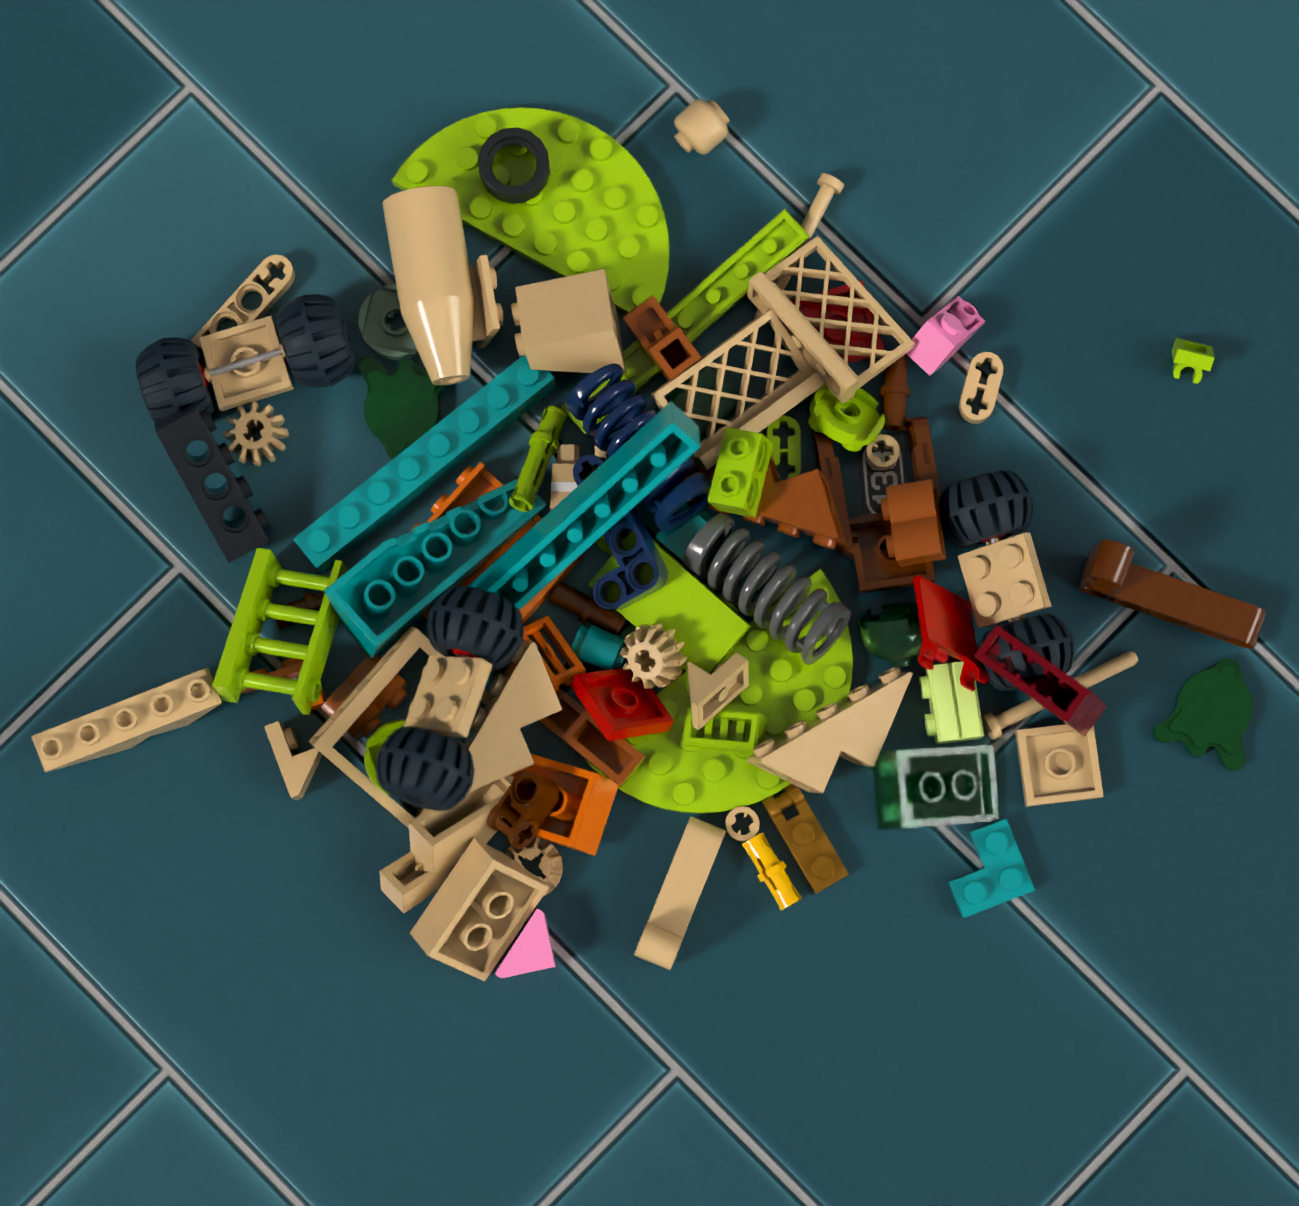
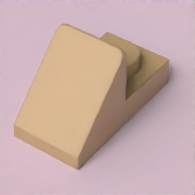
[687,653,749,730]
[264,721,323,800]

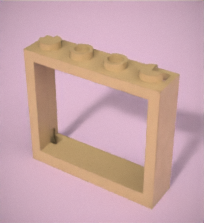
[309,625,492,828]

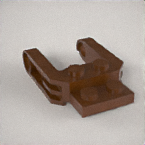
[813,416,941,594]

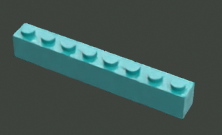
[293,355,556,575]
[469,402,701,610]

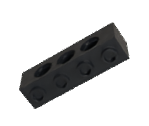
[154,402,271,563]

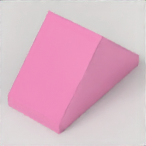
[495,909,556,978]

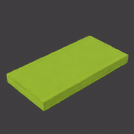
[588,531,752,675]

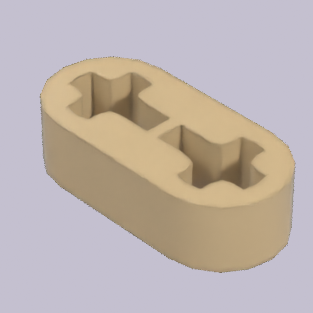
[959,352,1003,424]

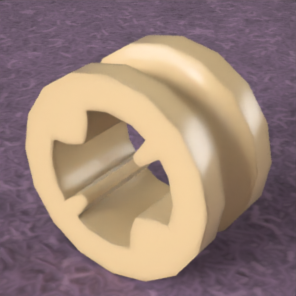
[865,434,900,471]
[725,806,760,842]

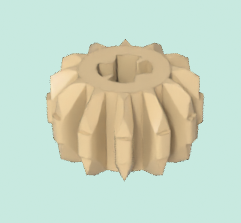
[223,401,289,467]
[619,623,688,689]

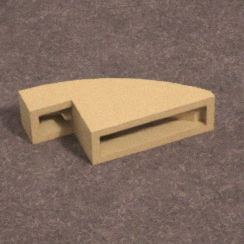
[379,775,514,914]

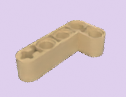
[634,816,726,970]

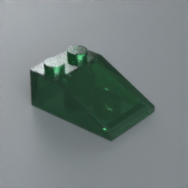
[873,745,1000,830]

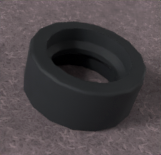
[478,127,550,204]

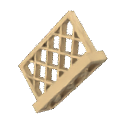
[747,236,915,404]
[650,309,825,470]

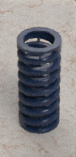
[566,363,712,532]

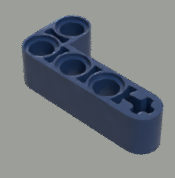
[573,455,668,610]

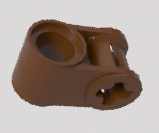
[487,772,559,849]

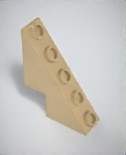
[459,639,562,793]
[747,666,913,793]
[32,668,222,773]

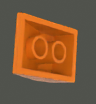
[510,754,618,856]

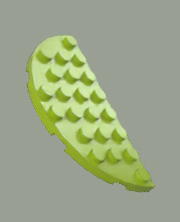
[392,107,670,314]
[584,569,853,814]

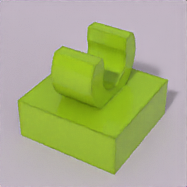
[1172,338,1215,384]

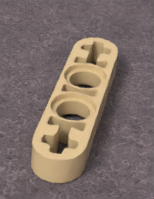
[191,255,295,367]

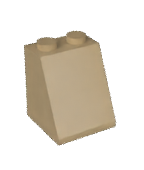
[511,269,627,374]

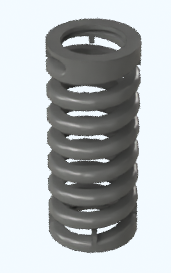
[682,512,851,665]

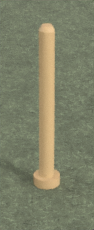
[754,173,844,326]
[981,651,1138,740]

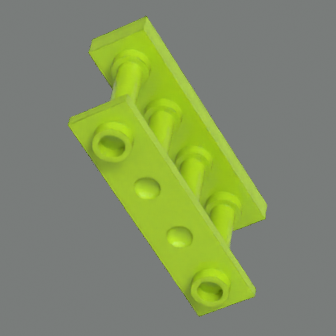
[212,548,348,715]

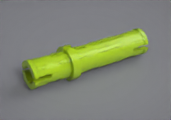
[509,406,567,512]

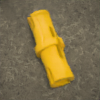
[742,832,802,911]

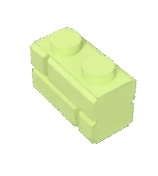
[919,661,984,745]

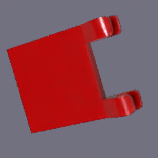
[913,575,989,691]

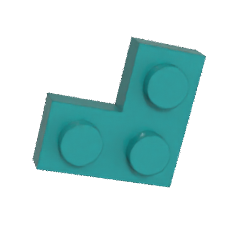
[948,818,1035,918]

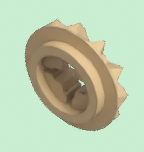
[505,837,563,896]

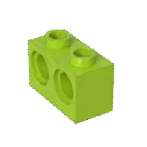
[707,427,773,518]

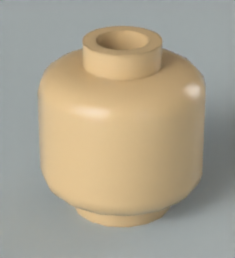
[674,99,730,155]

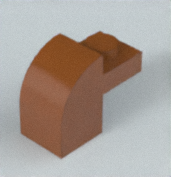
[622,295,702,380]

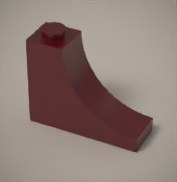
[974,625,1107,737]

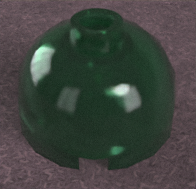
[857,602,922,667]

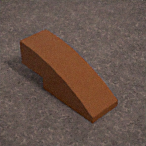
[538,687,645,787]

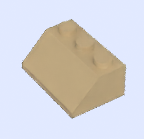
[410,838,549,981]

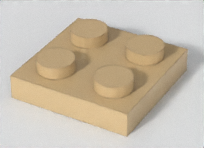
[1015,724,1104,807]

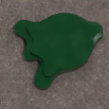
[358,356,446,460]
[1153,659,1253,771]

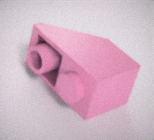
[906,296,985,376]

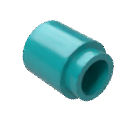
[571,625,626,671]

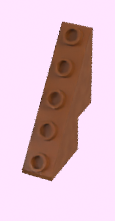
[674,455,846,549]

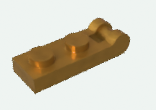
[762,784,849,894]

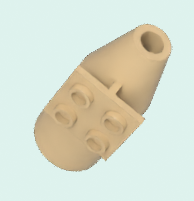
[382,186,503,385]

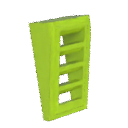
[682,707,767,754]

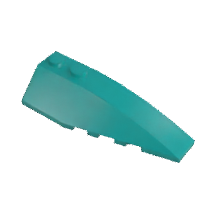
[324,479,547,659]

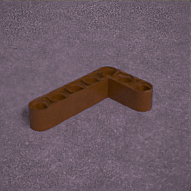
[1077,539,1266,649]

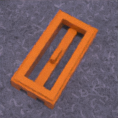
[523,615,586,692]

